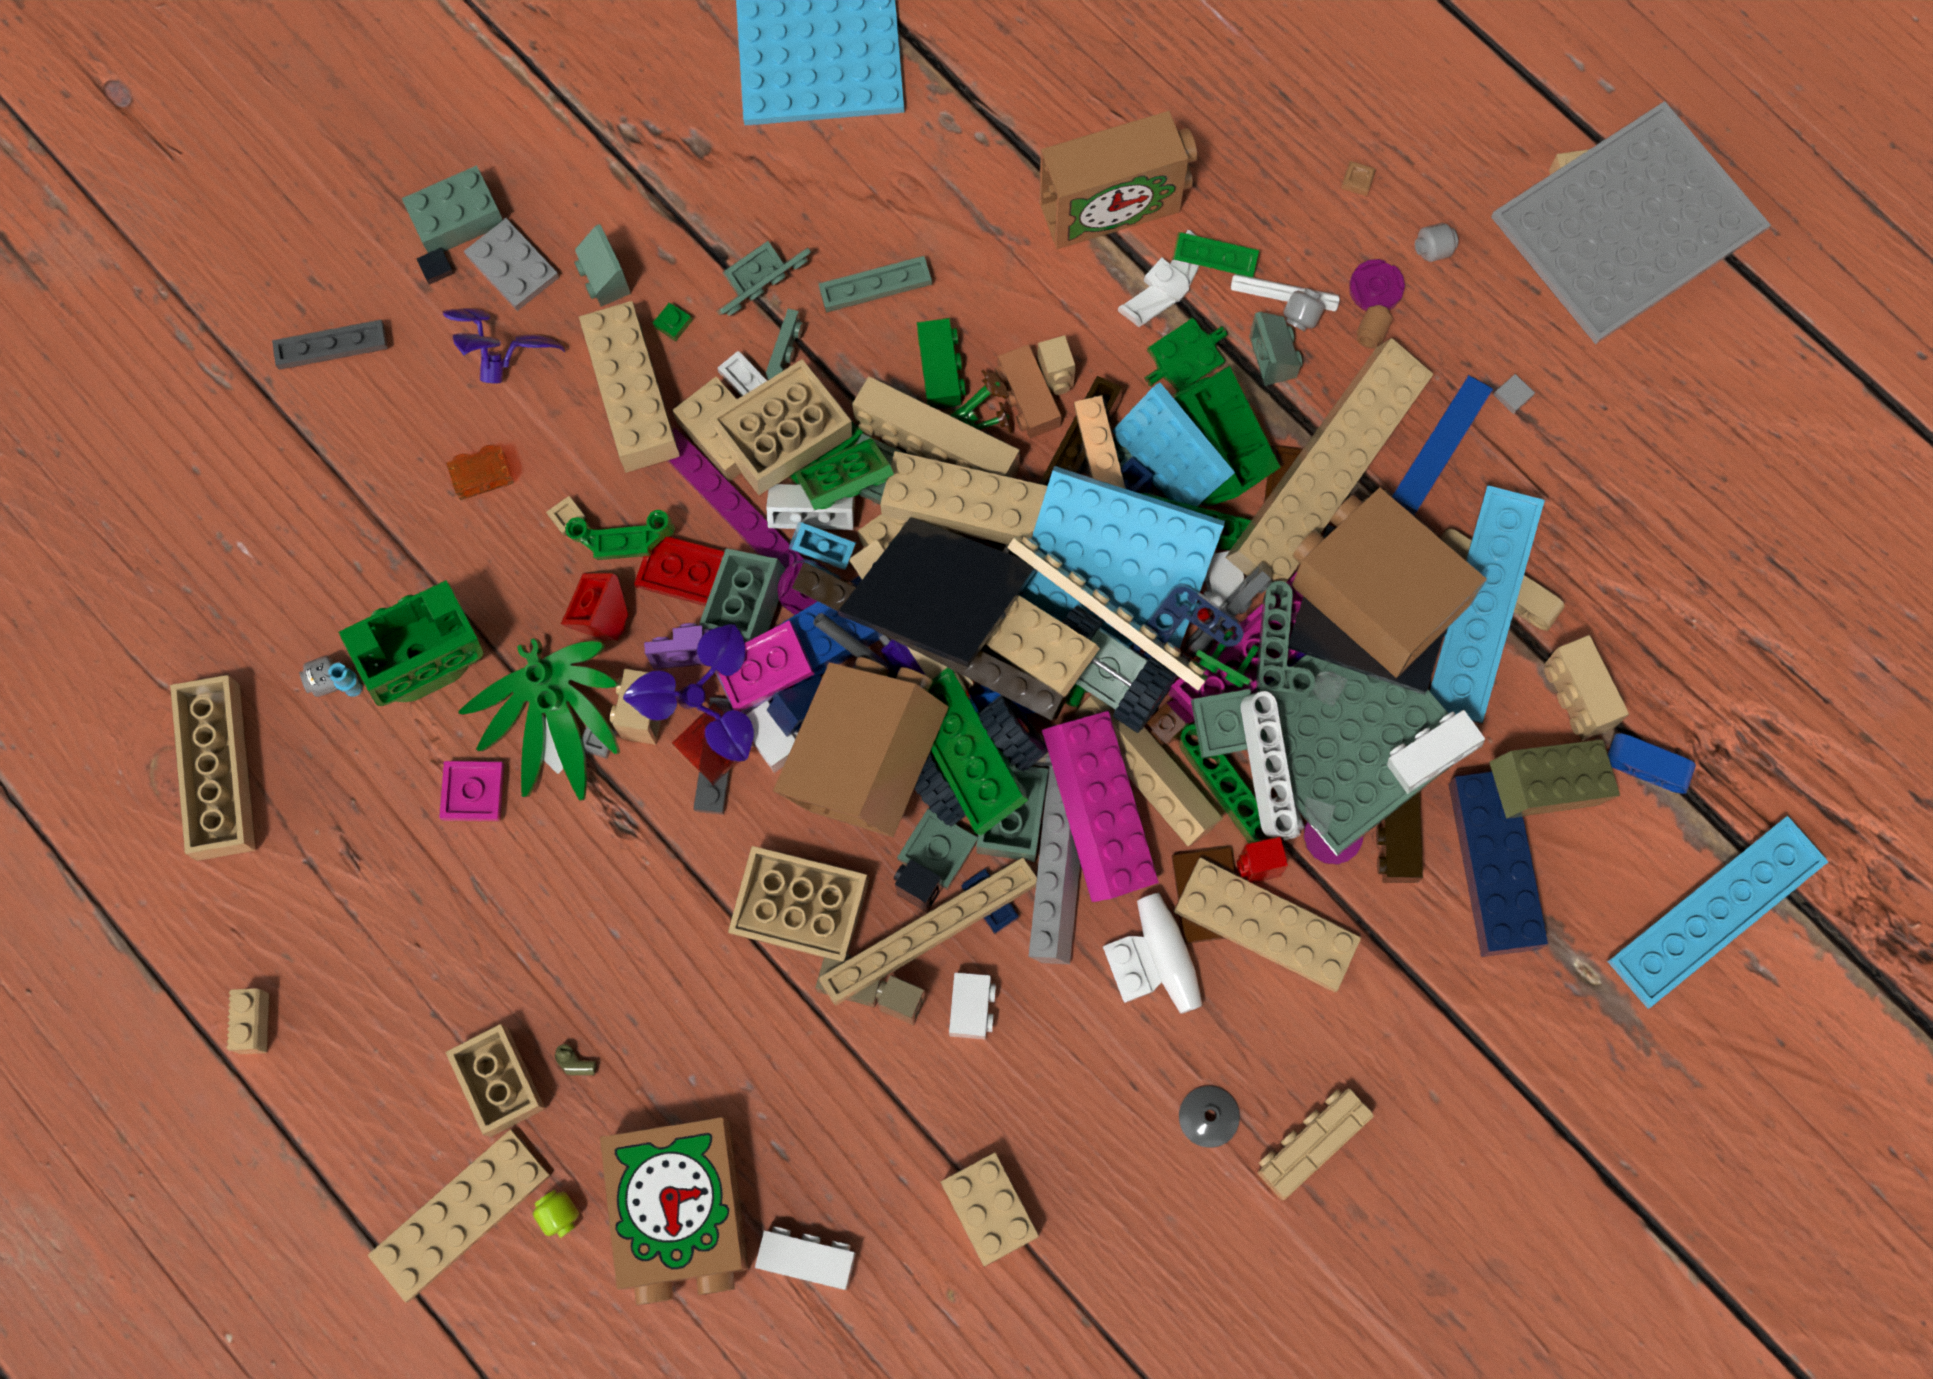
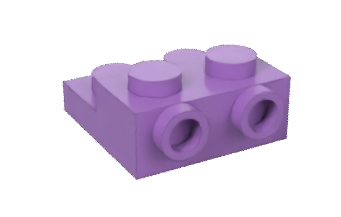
[644,623,710,670]

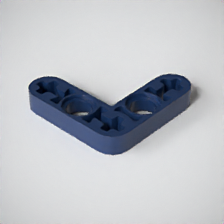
[1134,583,1243,659]

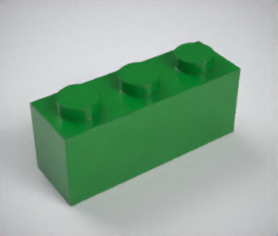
[916,318,966,409]

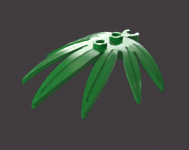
[458,638,620,801]

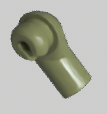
[555,1044,596,1076]

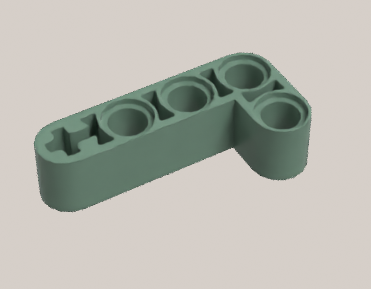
[1256,581,1315,701]

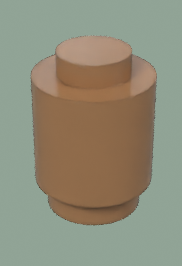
[1357,305,1393,349]

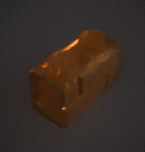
[446,445,514,500]

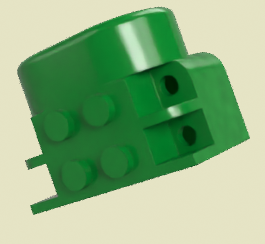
[1172,366,1281,506]
[338,580,483,706]

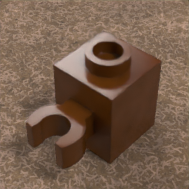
[1147,700,1195,747]

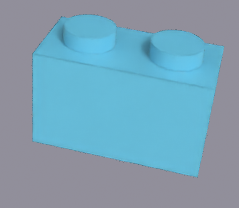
[788,522,855,570]

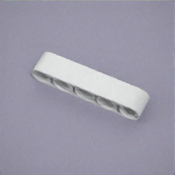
[1241,691,1297,838]

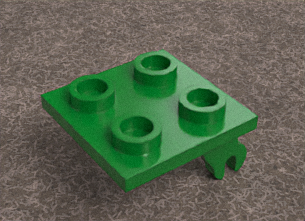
[1196,630,1259,688]

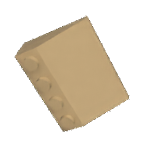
[708,359,852,495]
[728,846,869,962]

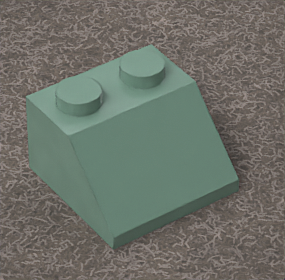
[574,224,631,307]
[1249,312,1302,386]

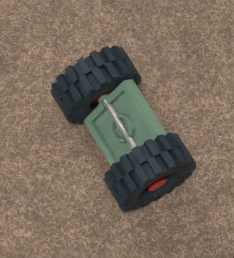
[1062,605,1178,733]
[914,695,1048,826]

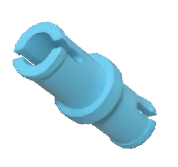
[328,663,363,697]

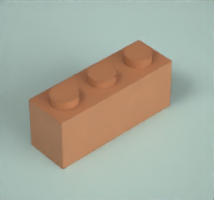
[995,344,1061,439]

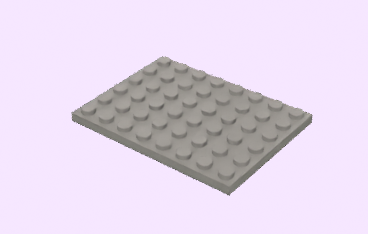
[1491,101,1771,344]

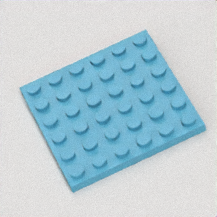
[736,0,904,126]
[1019,466,1225,650]

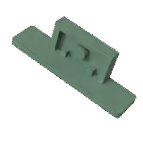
[716,241,811,316]

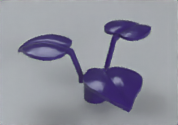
[443,308,565,384]
[623,624,754,762]

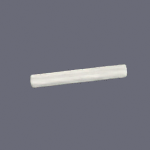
[1231,274,1340,311]

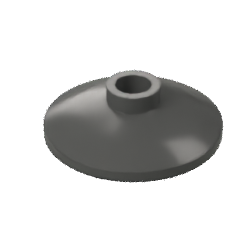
[1179,1086,1240,1148]

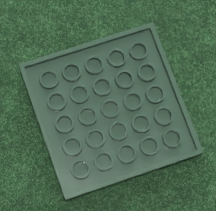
[1255,655,1453,856]

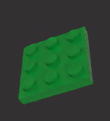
[794,438,894,511]

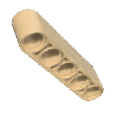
[1440,529,1565,631]

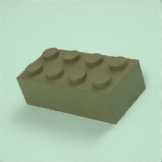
[1489,740,1620,819]

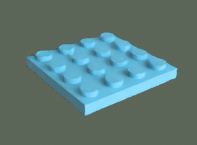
[1112,382,1235,506]

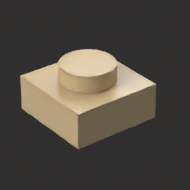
[546,496,587,537]

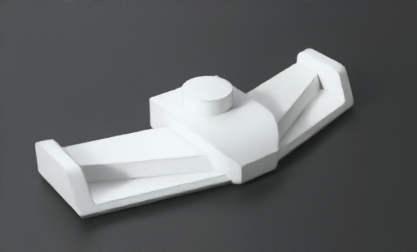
[1118,230,1200,327]

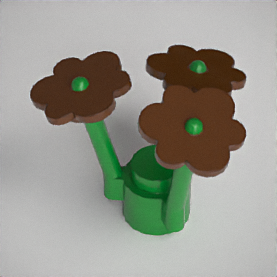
[949,370,1012,433]

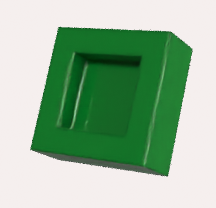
[653,302,692,342]

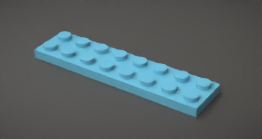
[1429,485,1545,723]
[1607,816,1828,1009]

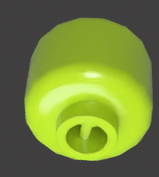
[533,1189,579,1238]

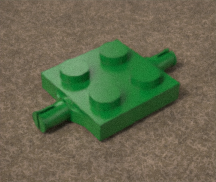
[1144,318,1227,392]

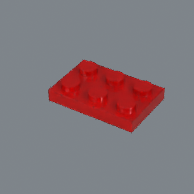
[634,537,725,606]

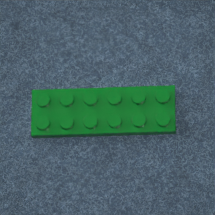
[929,667,1028,836]

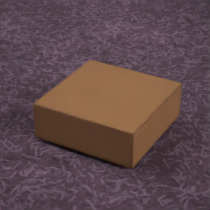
[1341,161,1376,196]

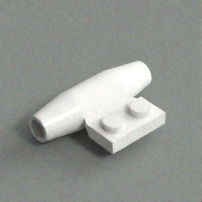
[1103,893,1203,1014]

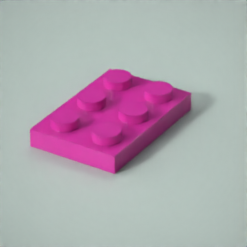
[718,621,815,712]

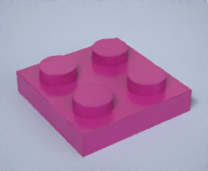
[439,761,504,821]

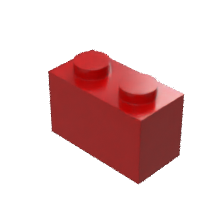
[1236,837,1288,883]

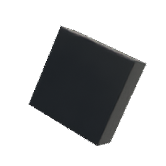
[416,247,454,285]

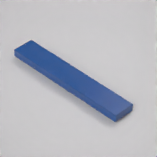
[1392,375,1493,515]

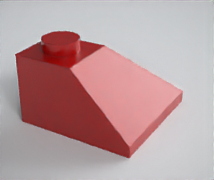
[561,573,628,640]

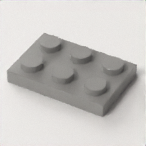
[464,218,559,311]

